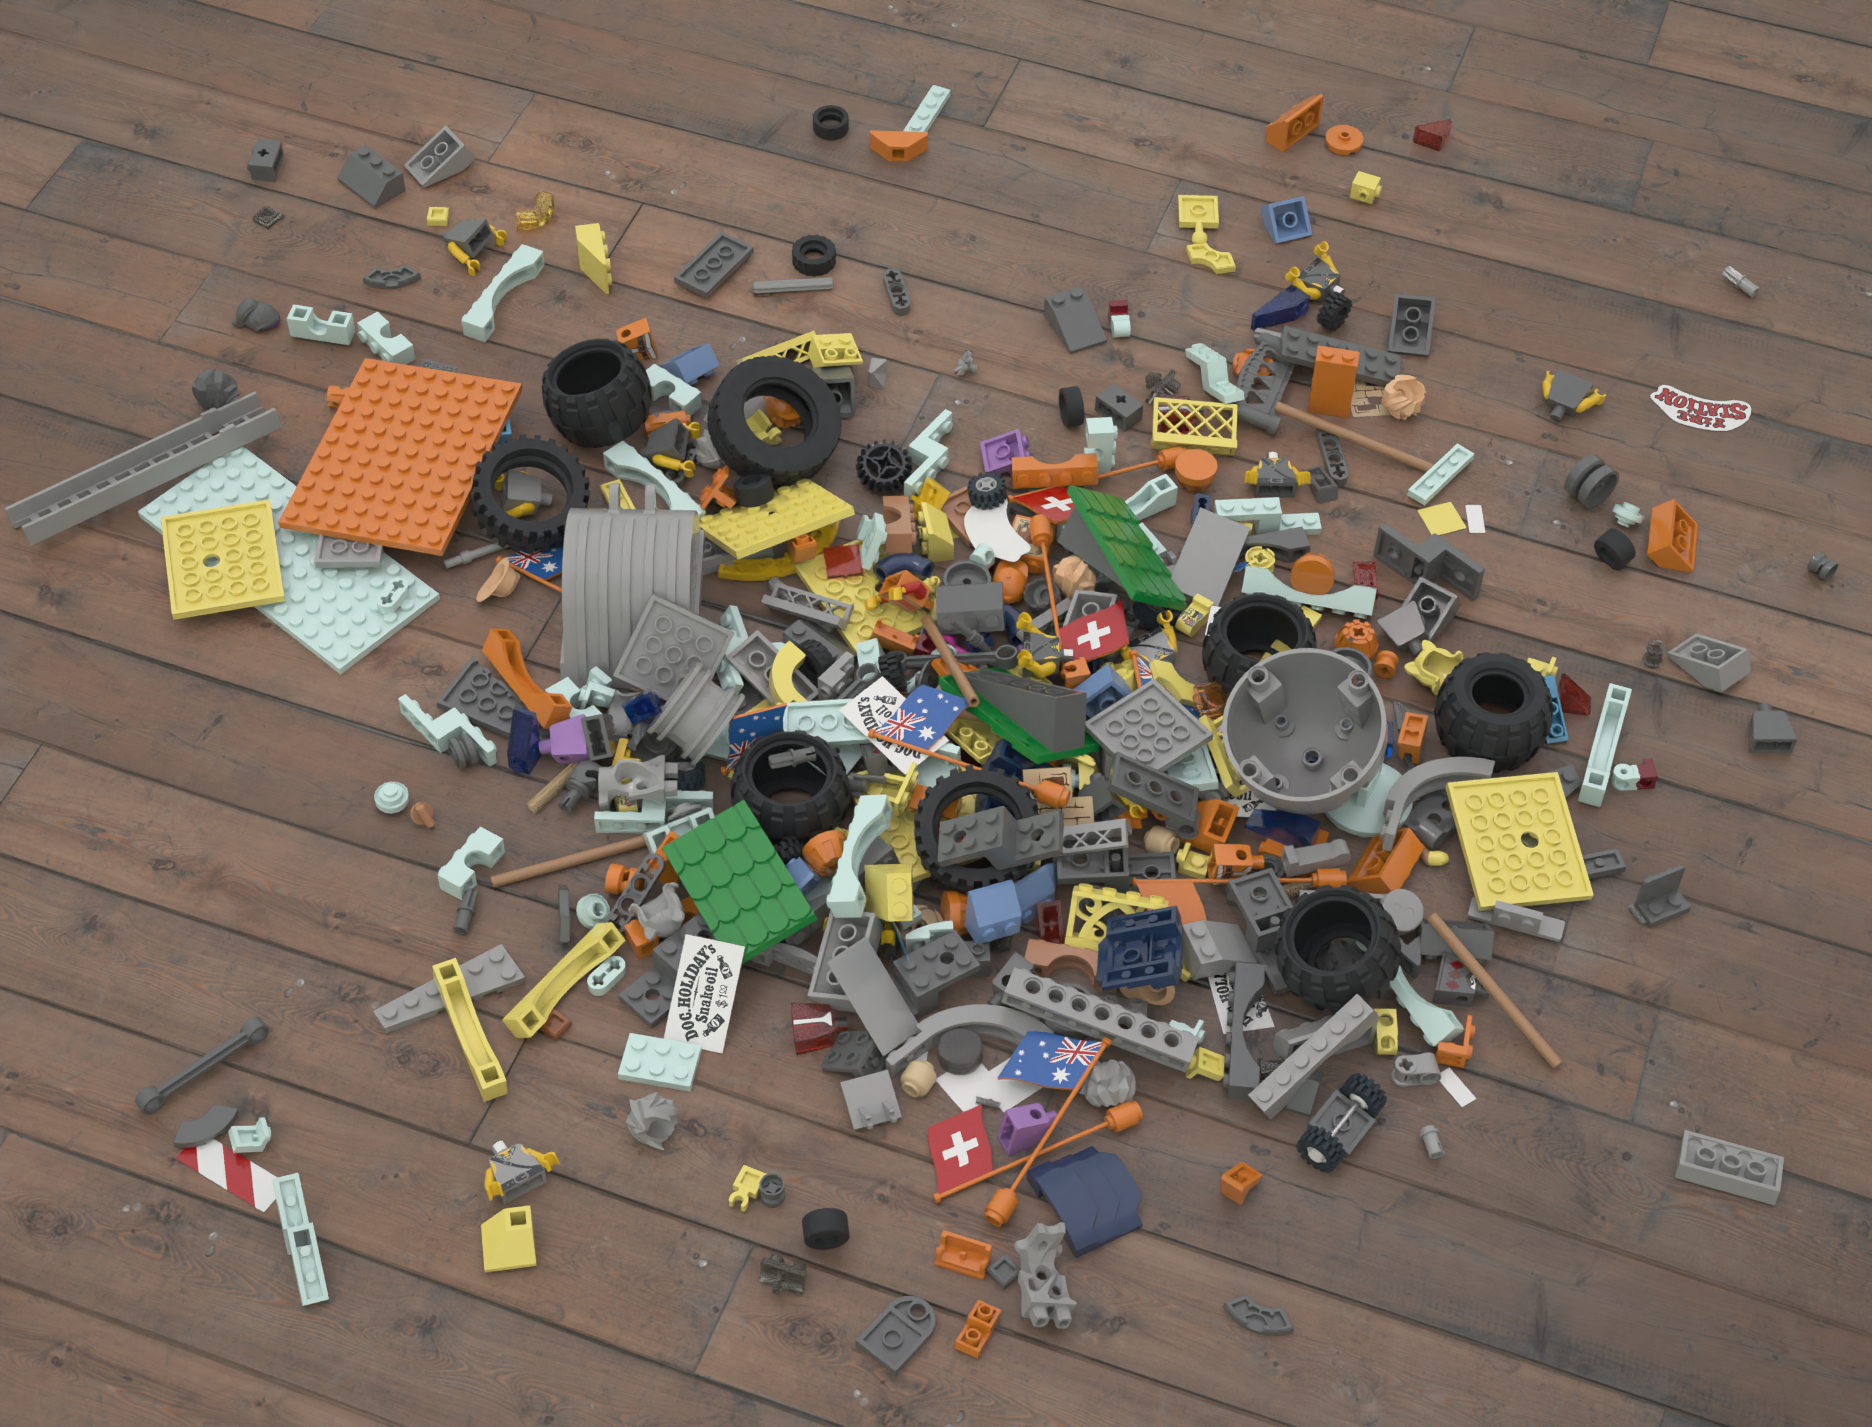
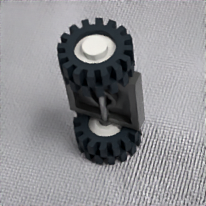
[1296,1073,1387,1173]

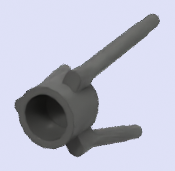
[848,773,897,798]

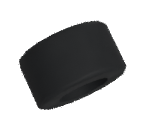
[733,473,775,508]
[1594,528,1636,570]
[802,1208,850,1250]

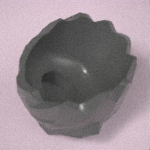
[1023,578,1061,615]

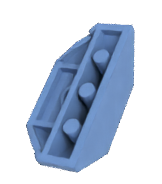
[1014,861,1058,925]

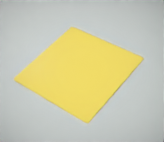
[1417,502,1466,535]

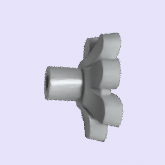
[954,350,977,376]

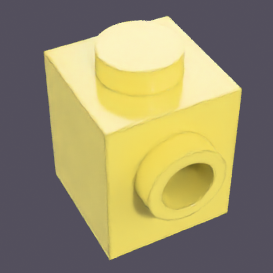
[1350,171,1382,204]

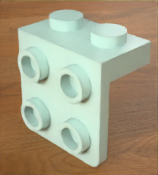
[917,743,961,788]

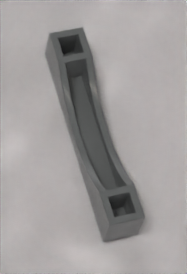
[1178,526,1311,563]
[780,836,900,947]
[1223,962,1265,1101]

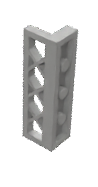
[761,582,854,631]
[1041,818,1132,857]

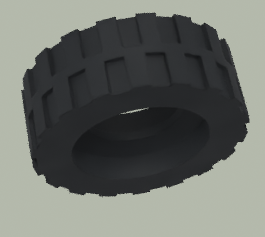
[792,235,836,277]
[796,639,835,689]

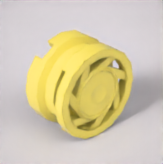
[1244,546,1275,573]

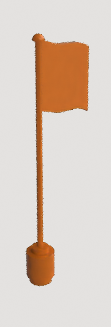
[1131,868,1347,925]

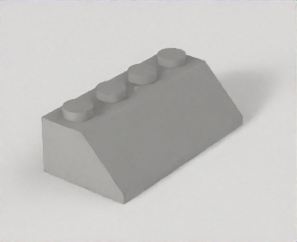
[807,910,884,1013]
[1272,1012,1379,1064]

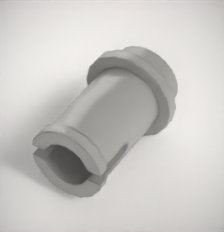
[1420,1125,1445,1159]

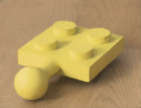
[1178,195,1219,244]

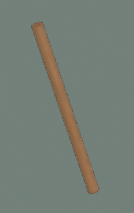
[1274,401,1434,472]
[921,615,980,707]
[490,835,647,888]
[1427,913,1563,1069]

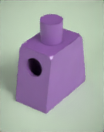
[539,714,594,764]
[997,1103,1059,1157]

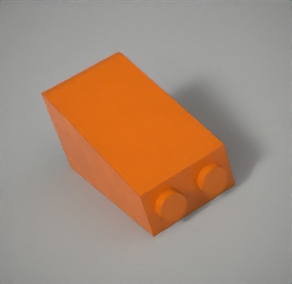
[1307,346,1360,418]

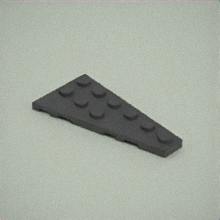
[437,656,552,757]

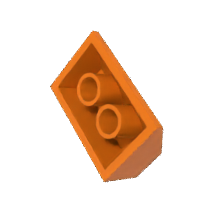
[1265,94,1324,152]
[1647,499,1698,573]
[1347,827,1424,894]

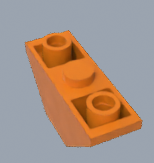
[870,130,928,162]
[784,532,817,564]

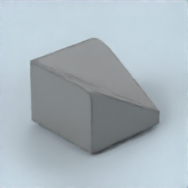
[868,358,887,388]

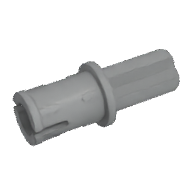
[1722,266,1760,298]

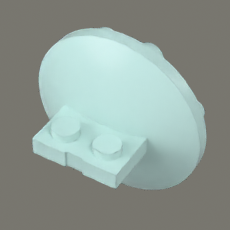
[1325,759,1413,838]

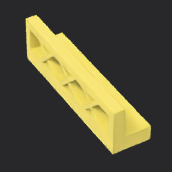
[736,331,816,363]
[1199,714,1250,798]

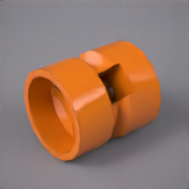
[605,863,646,896]

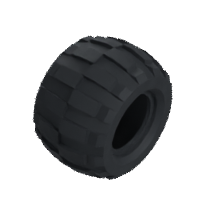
[542,338,652,448]
[1202,592,1317,702]
[1434,652,1553,773]
[730,730,849,846]
[1275,885,1401,1014]

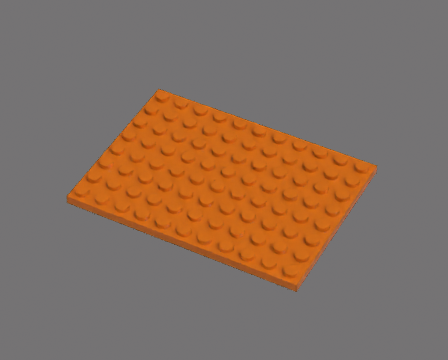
[278,358,523,556]

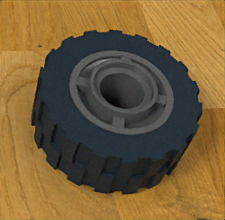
[1133,601,1182,629]

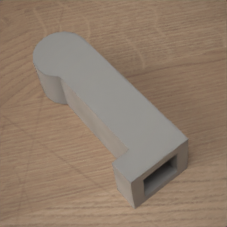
[1281,839,1351,877]

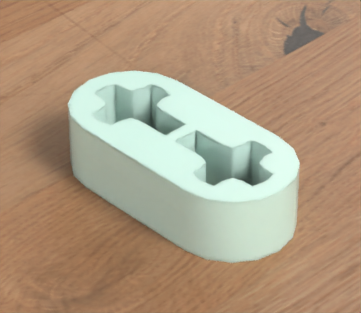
[377,577,409,614]
[587,956,626,996]

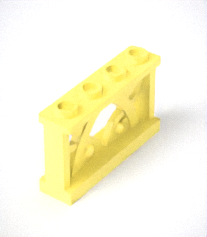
[1065,883,1169,952]

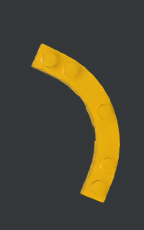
[718,520,841,581]

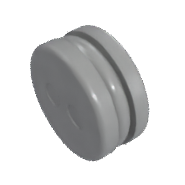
[1379,889,1424,936]

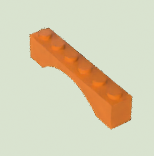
[482,628,573,730]

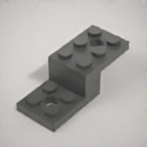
[1373,523,1485,601]
[938,806,1064,871]
[1057,838,1176,896]
[1228,868,1293,996]
[618,912,717,1029]
[891,930,980,1019]

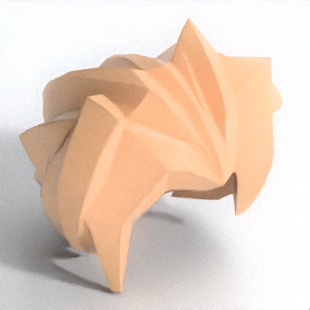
[1381,375,1426,420]
[1053,556,1099,600]

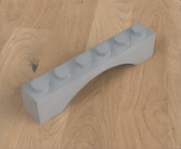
[1248,994,1379,1120]

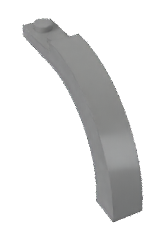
[1380,757,1495,851]
[886,1004,1054,1078]

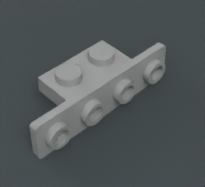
[1467,897,1565,942]

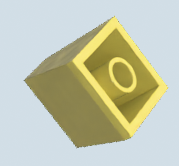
[864,864,914,922]

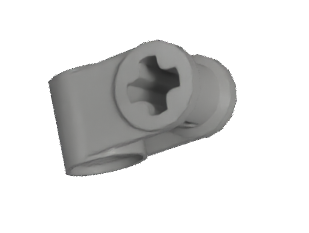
[1391,1053,1441,1087]

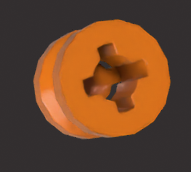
[1373,651,1399,678]

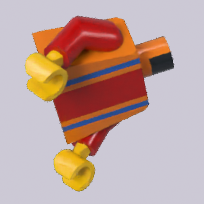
[864,570,934,613]

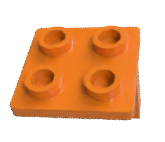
[699,465,736,510]

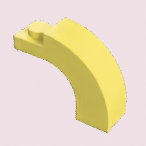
[769,641,807,705]

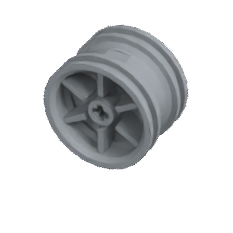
[647,661,745,766]

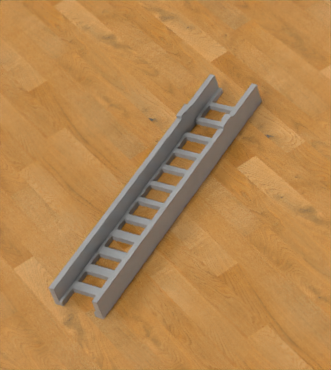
[5,392,282,546]

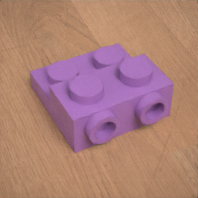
[980,429,1032,476]

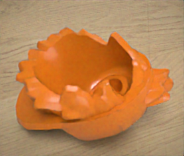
[763,396,802,429]
[992,560,1029,604]

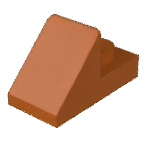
[1220,1162,1263,1205]

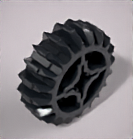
[856,439,913,495]

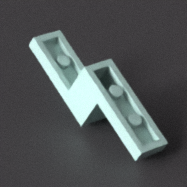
[1185,343,1245,404]
[904,409,953,500]
[1214,497,1322,535]
[716,605,748,695]
[398,694,497,767]
[594,790,714,834]
[272,1173,329,1306]

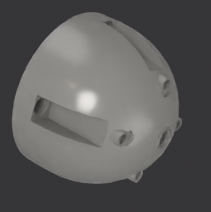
[1222,648,1388,815]

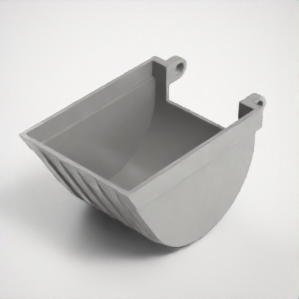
[560,483,705,688]

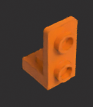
[1435,1015,1476,1068]

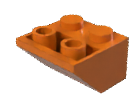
[1178,799,1240,854]

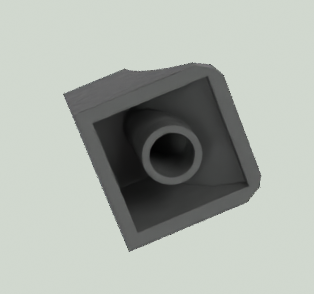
[812,365,856,418]

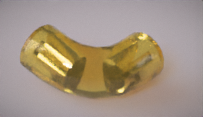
[516,191,555,230]

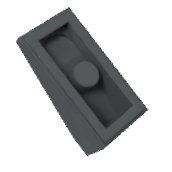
[1302,466,1338,503]

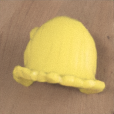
[1404,640,1464,696]

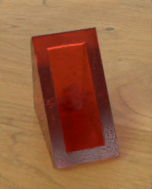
[1413,119,1452,152]
[1557,673,1591,716]
[1035,900,1065,944]

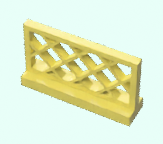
[1151,397,1237,456]

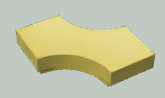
[1186,243,1236,274]
[1150,659,1200,707]

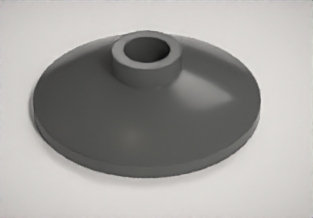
[915,660,939,689]

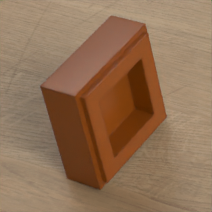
[538,1009,572,1041]

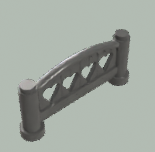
[1226,332,1304,436]

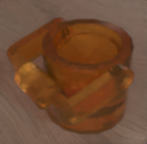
[1192,681,1230,721]

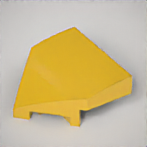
[911,477,950,520]

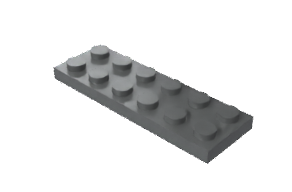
[1280,325,1400,387]

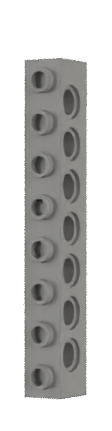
[1002,967,1199,1073]

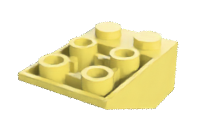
[575,223,612,294]

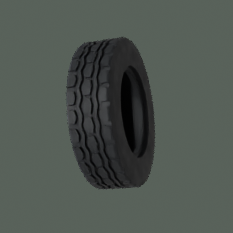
[707,356,842,488]

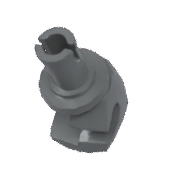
[558,760,602,813]

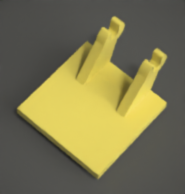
[1060,754,1099,790]
[875,762,919,818]

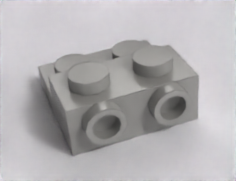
[818,651,854,701]

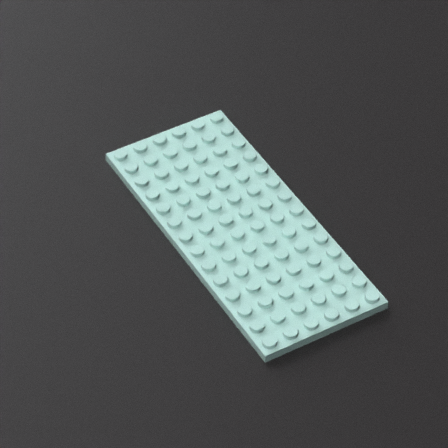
[138,446,440,675]

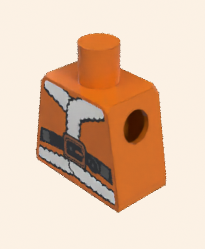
[616,318,658,361]
[1207,844,1264,886]

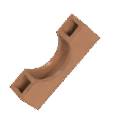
[883,496,916,554]
[1024,939,1118,993]

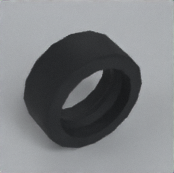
[813,105,849,140]
[1058,386,1085,427]

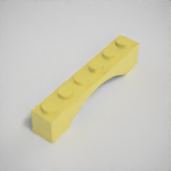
[502,922,626,1038]
[432,958,508,1102]

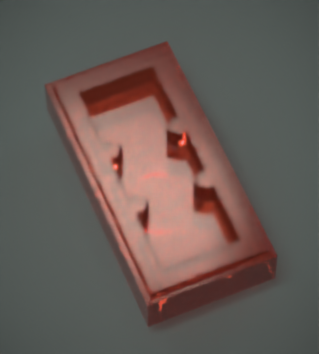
[1352,561,1379,599]

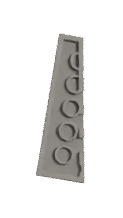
[373,944,526,1033]

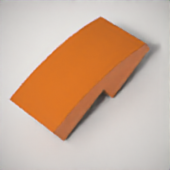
[954,1300,1002,1359]

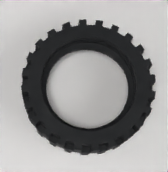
[470,434,590,554]
[914,765,1041,895]

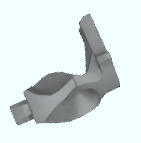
[598,755,678,812]
[1014,1222,1077,1329]

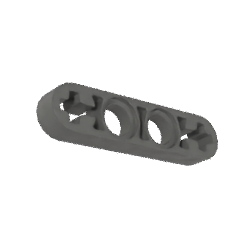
[1315,420,1349,487]
[604,853,666,935]

